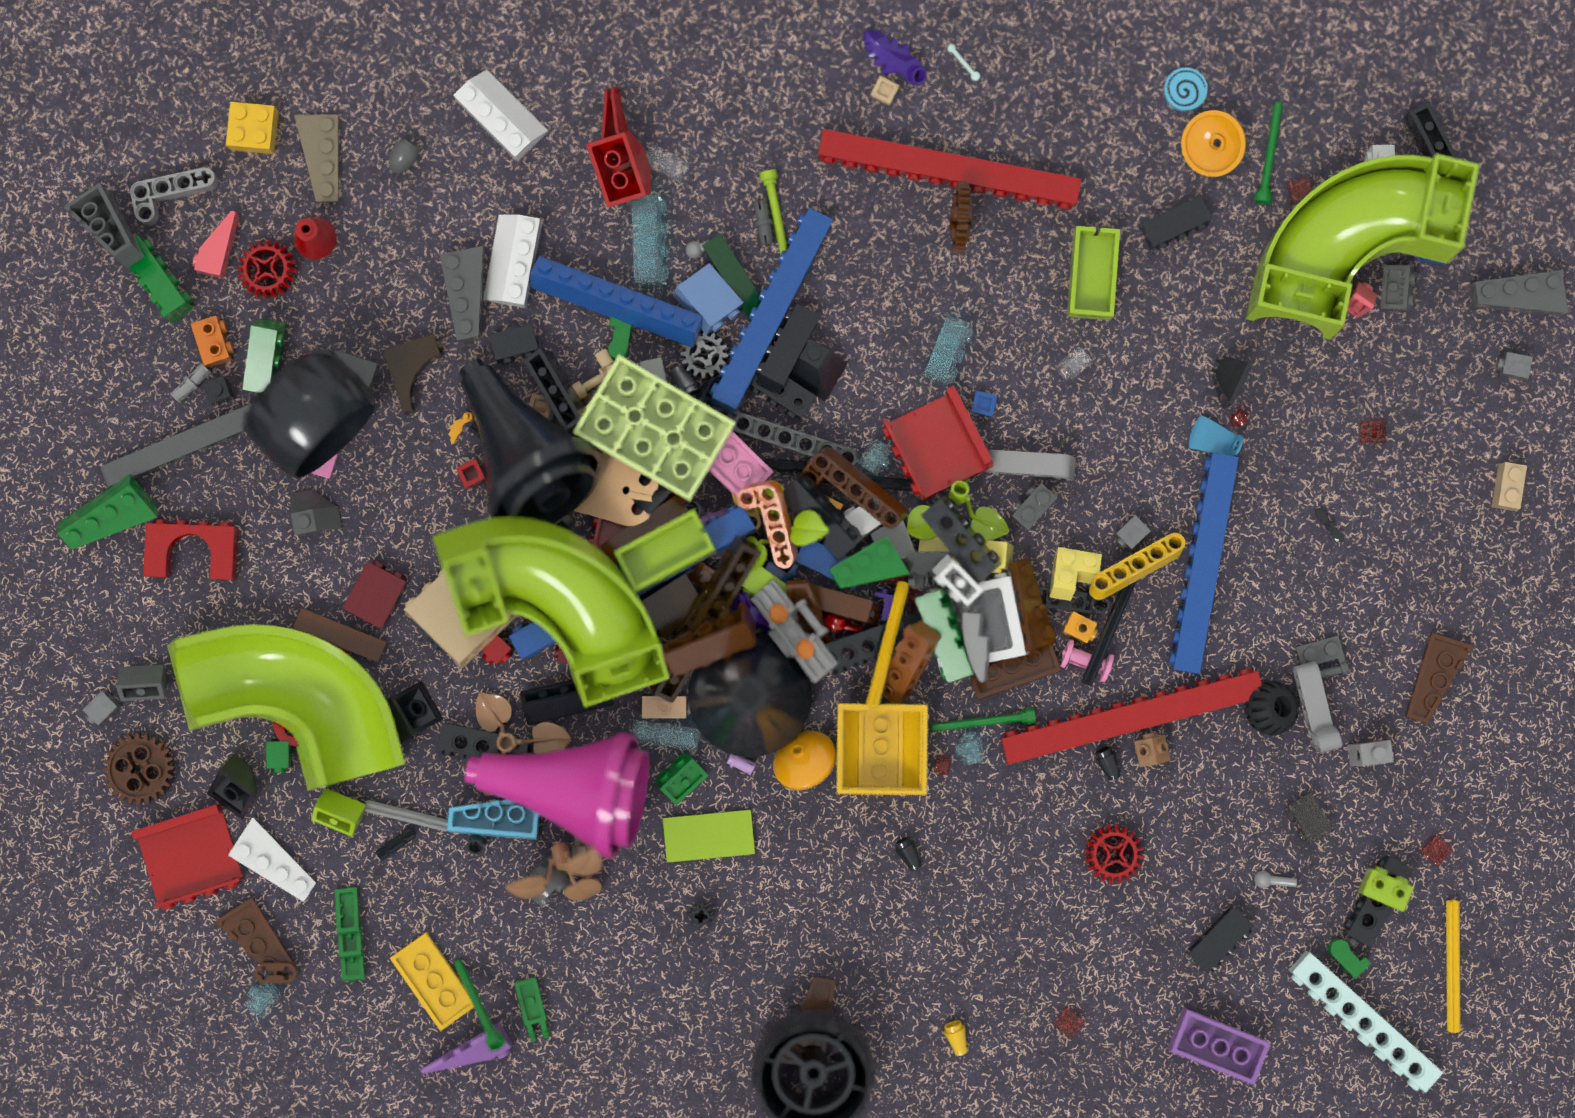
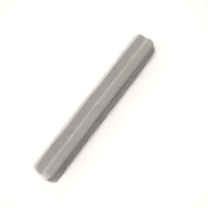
[365,800,448,832]

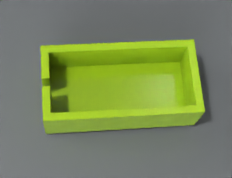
[1067,226,1120,320]
[614,510,716,594]

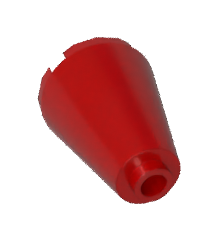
[293,216,337,260]

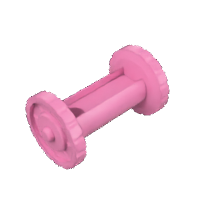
[1060,639,1114,682]

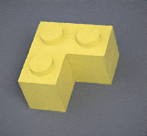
[1049,547,1102,601]

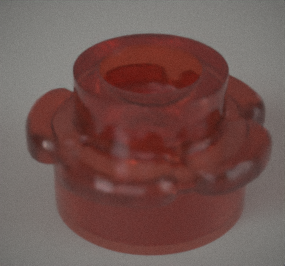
[1228,408,1249,428]
[935,755,950,777]

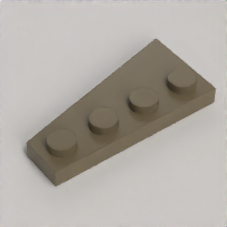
[294,115,339,203]

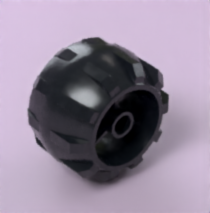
[242,349,376,479]
[751,1003,875,1118]

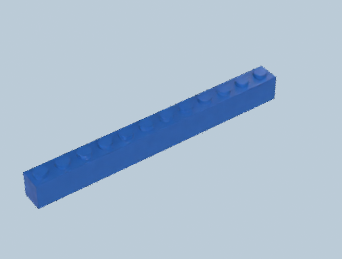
[509,505,756,661]

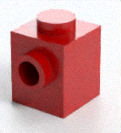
[481,635,513,665]

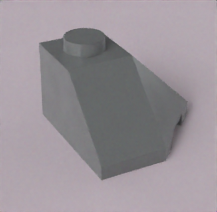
[290,489,342,537]

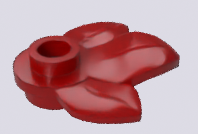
[823,612,864,632]

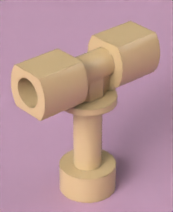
[572,349,614,400]

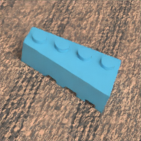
[447,800,540,840]

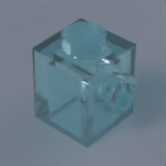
[857,441,891,476]
[955,732,985,765]
[243,983,281,1019]

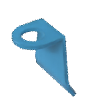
[1189,415,1243,456]

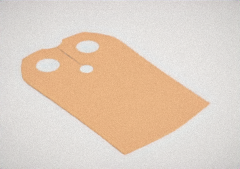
[573,452,659,527]

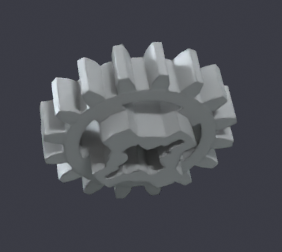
[680,332,728,380]

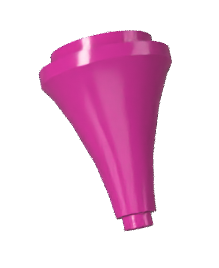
[465,732,649,859]

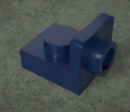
[762,558,798,583]

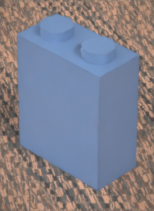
[673,263,743,335]

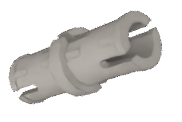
[170,363,212,403]

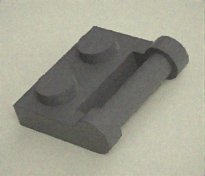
[1295,635,1349,679]

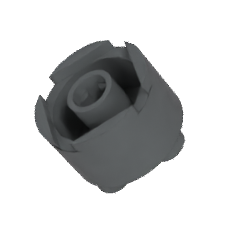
[528,854,570,907]

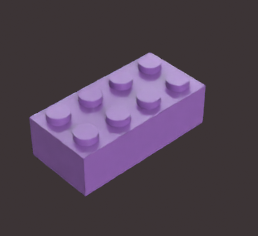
[1167,1007,1271,1085]

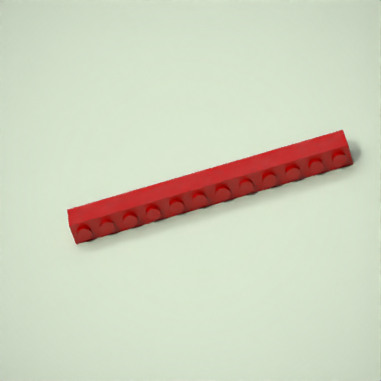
[818,129,1081,210]
[1000,668,1262,765]

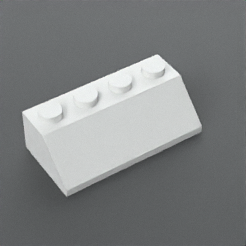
[453,70,548,162]
[483,215,542,308]

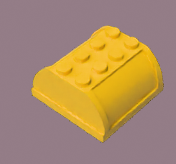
[837,704,928,795]

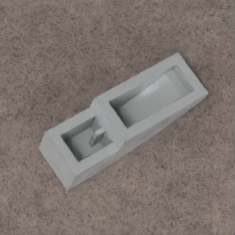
[963,612,991,682]

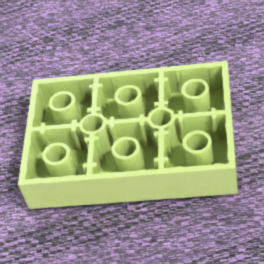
[573,355,736,502]

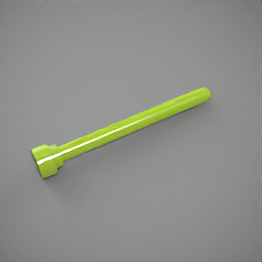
[759,169,788,255]

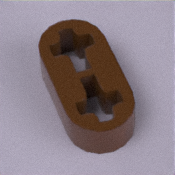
[254,962,298,983]

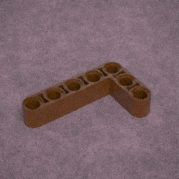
[799,447,907,529]

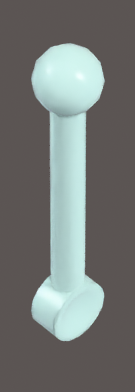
[947,44,980,81]

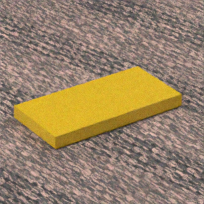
[390,932,474,1031]

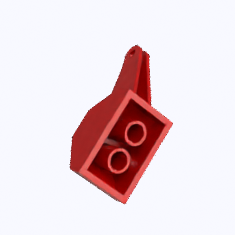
[586,86,651,208]

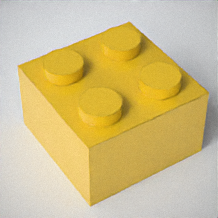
[226,102,279,154]

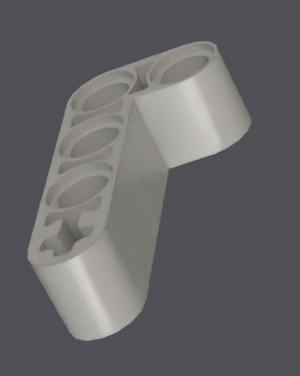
[130,167,219,226]
[985,450,1076,481]
[1293,661,1342,753]

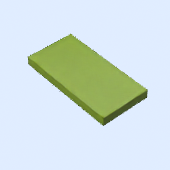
[663,810,755,863]

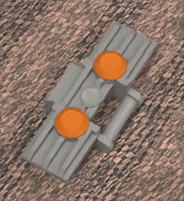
[751,579,838,683]

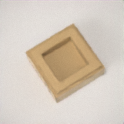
[870,76,900,106]

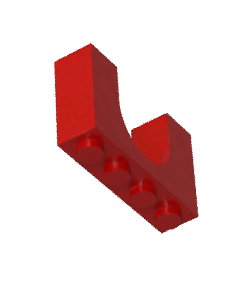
[143,519,239,580]

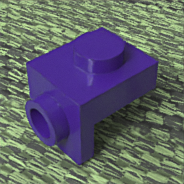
[872,588,894,622]

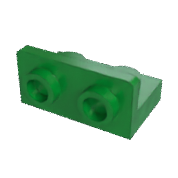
[654,751,709,806]

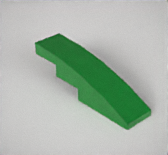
[335,887,365,982]

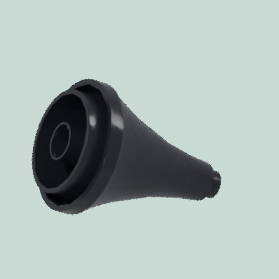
[459,359,602,524]
[688,633,812,757]

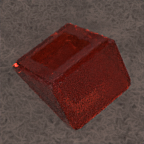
[1360,421,1386,444]
[1052,1007,1085,1039]

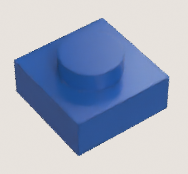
[971,391,997,418]

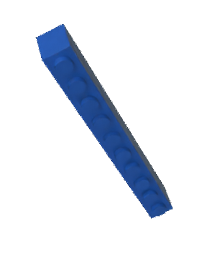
[709,208,833,414]
[1168,452,1239,674]

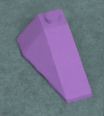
[421,1022,513,1074]

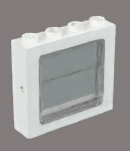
[924,573,1029,670]

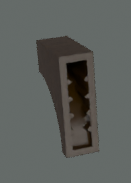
[383,334,444,415]

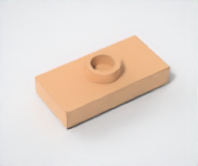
[642,696,687,718]

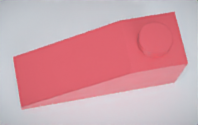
[193,211,240,279]
[1347,282,1377,318]

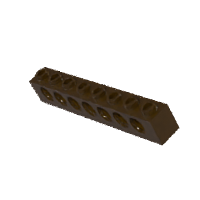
[650,535,761,703]

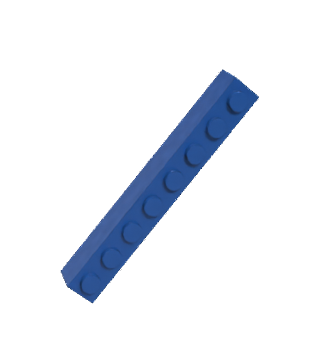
[530,256,703,348]

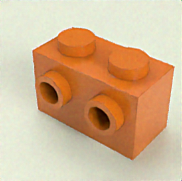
[191,316,235,368]

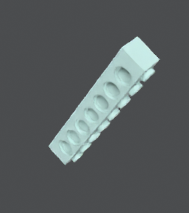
[1289,951,1443,1093]

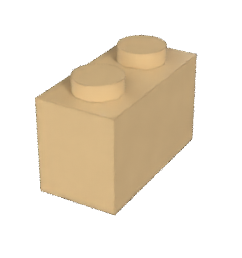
[1492,462,1527,511]

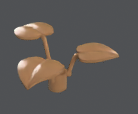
[476,693,571,795]
[505,843,602,901]

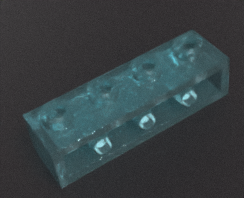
[631,195,669,287]

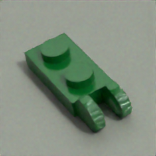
[514,976,550,1042]

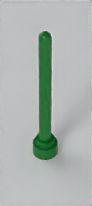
[1254,101,1282,205]
[929,707,1036,732]
[454,959,505,1051]

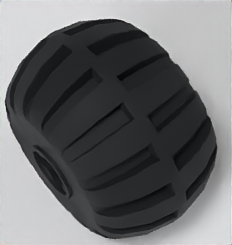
[1244,681,1299,736]

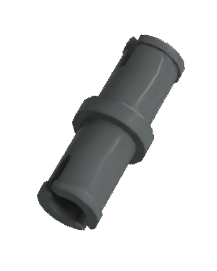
[753,200,774,246]

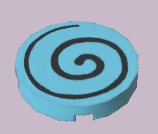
[1163,68,1208,112]

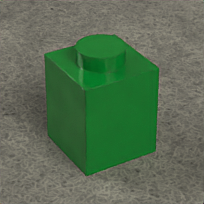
[266,741,292,773]

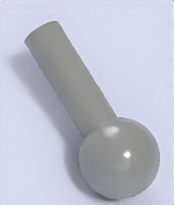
[686,236,726,259]
[1254,871,1297,888]

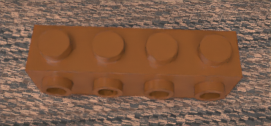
[882,620,942,705]

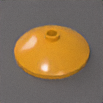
[1181,110,1246,177]
[773,731,837,790]

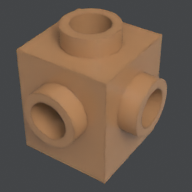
[1134,732,1170,767]

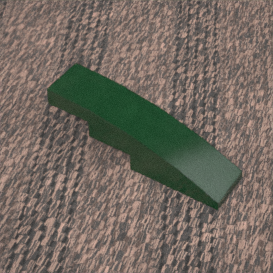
[702,234,761,322]

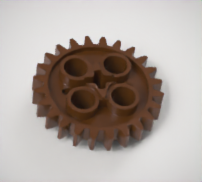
[949,182,973,254]
[102,733,176,805]

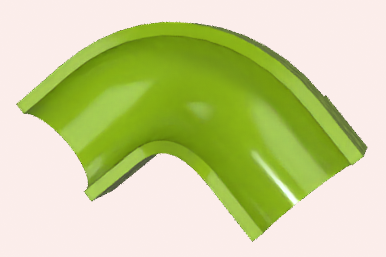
[1246,154,1479,340]
[432,517,669,707]
[167,625,405,791]

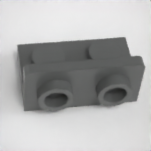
[1380,265,1418,312]

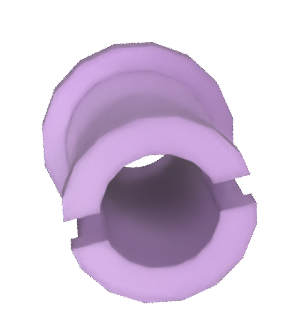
[727,754,756,775]

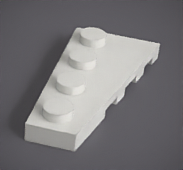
[228,817,316,902]

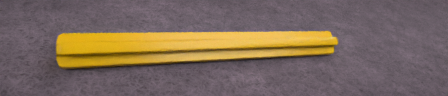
[866,581,909,709]
[1446,900,1460,1033]

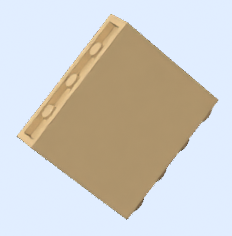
[404,569,519,669]

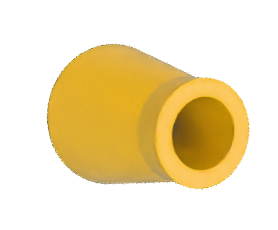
[944,1021,968,1056]

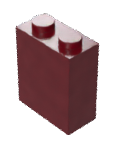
[342,560,409,629]

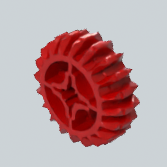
[237,240,297,300]
[1084,824,1144,884]

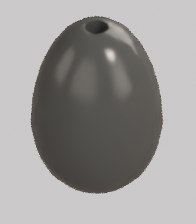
[388,138,419,174]

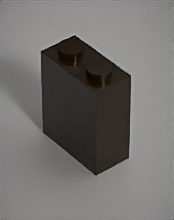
[639,572,700,638]

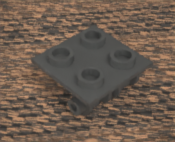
[908,552,953,589]

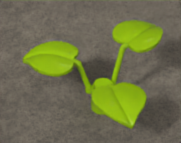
[906,478,1009,541]
[745,483,830,572]

